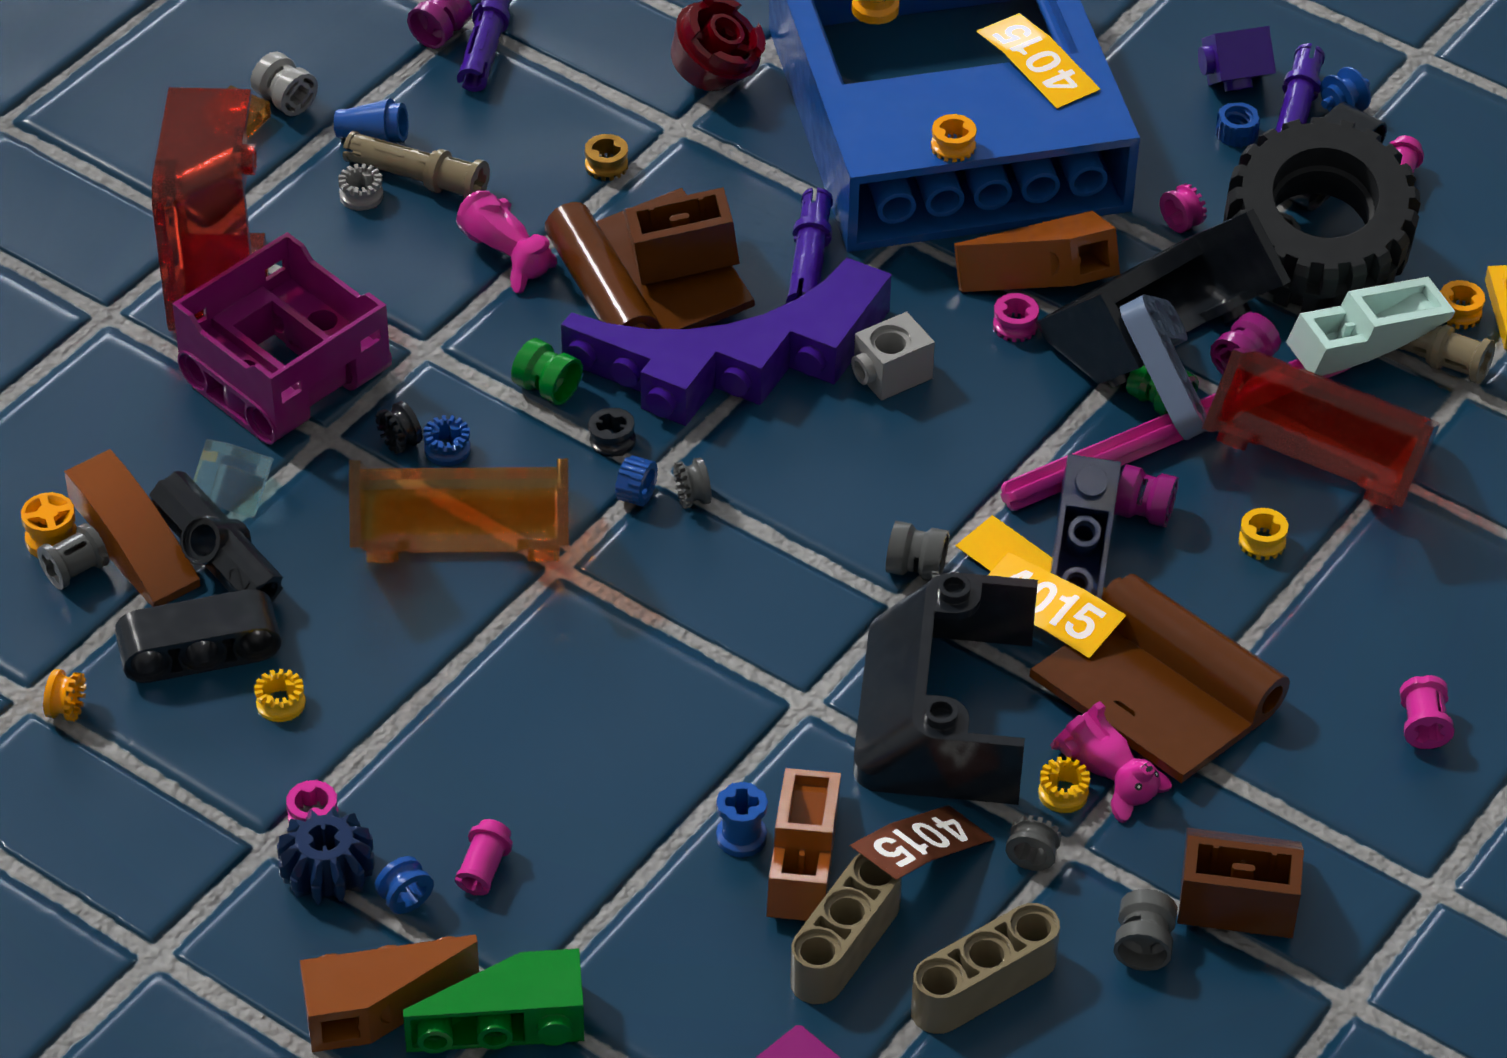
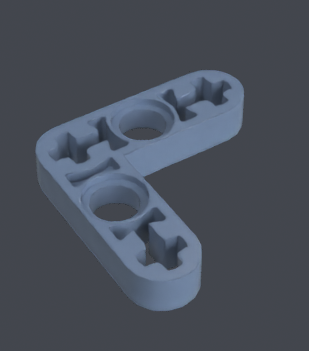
[1120,294,1211,441]

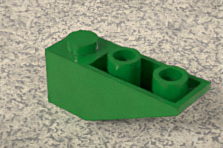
[403,948,584,1053]

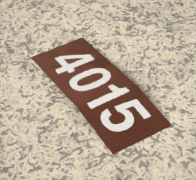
[849,805,995,880]

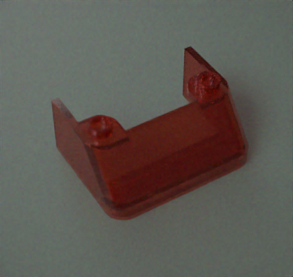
[152,87,268,331]
[1202,348,1440,509]

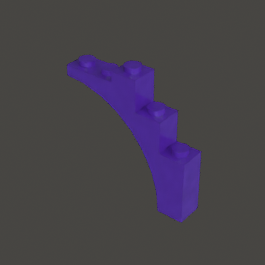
[561,258,892,426]

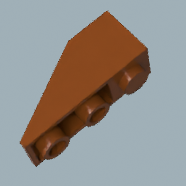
[954,211,1120,292]
[300,934,479,1052]

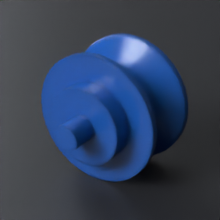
[1320,67,1371,112]

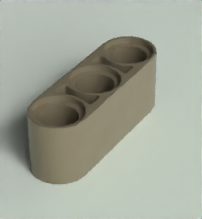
[790,853,902,1004]
[911,903,1060,1034]

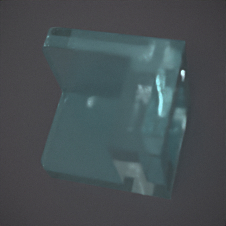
[193,439,274,518]

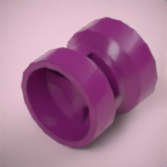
[407,0,473,49]
[1210,312,1281,382]
[1114,464,1179,528]

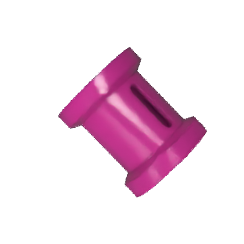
[1400,675,1455,749]

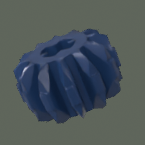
[277,806,375,905]

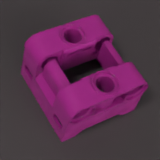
[172,232,392,445]

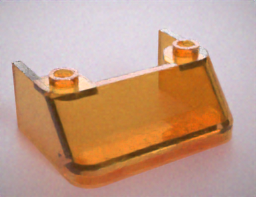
[349,458,571,564]

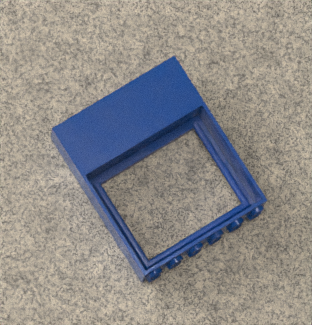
[769,0,1140,252]

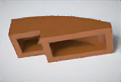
[64,449,201,607]
[766,768,841,921]

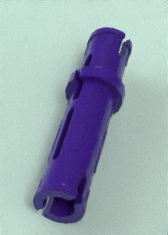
[457,0,512,92]
[1275,43,1325,133]
[786,187,833,304]

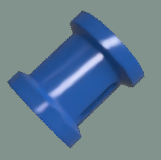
[716,782,768,858]

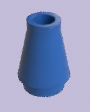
[334,98,409,144]

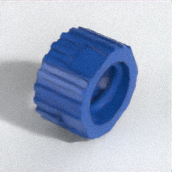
[1215,102,1260,148]
[615,455,658,507]

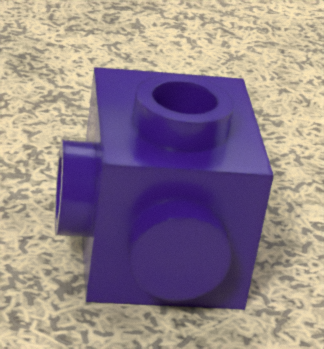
[1198,26,1276,92]

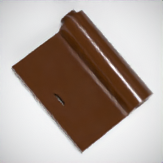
[545,188,755,329]
[1029,574,1290,783]

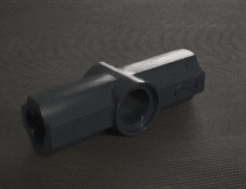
[149,471,283,602]

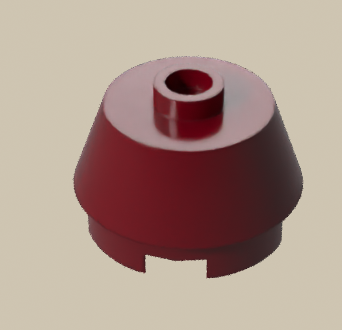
[671,0,766,91]

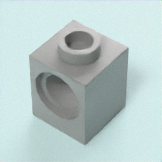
[851,312,935,401]

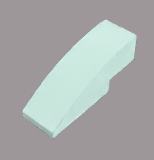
[1286,276,1455,378]

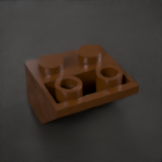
[623,187,740,285]
[1177,828,1304,938]

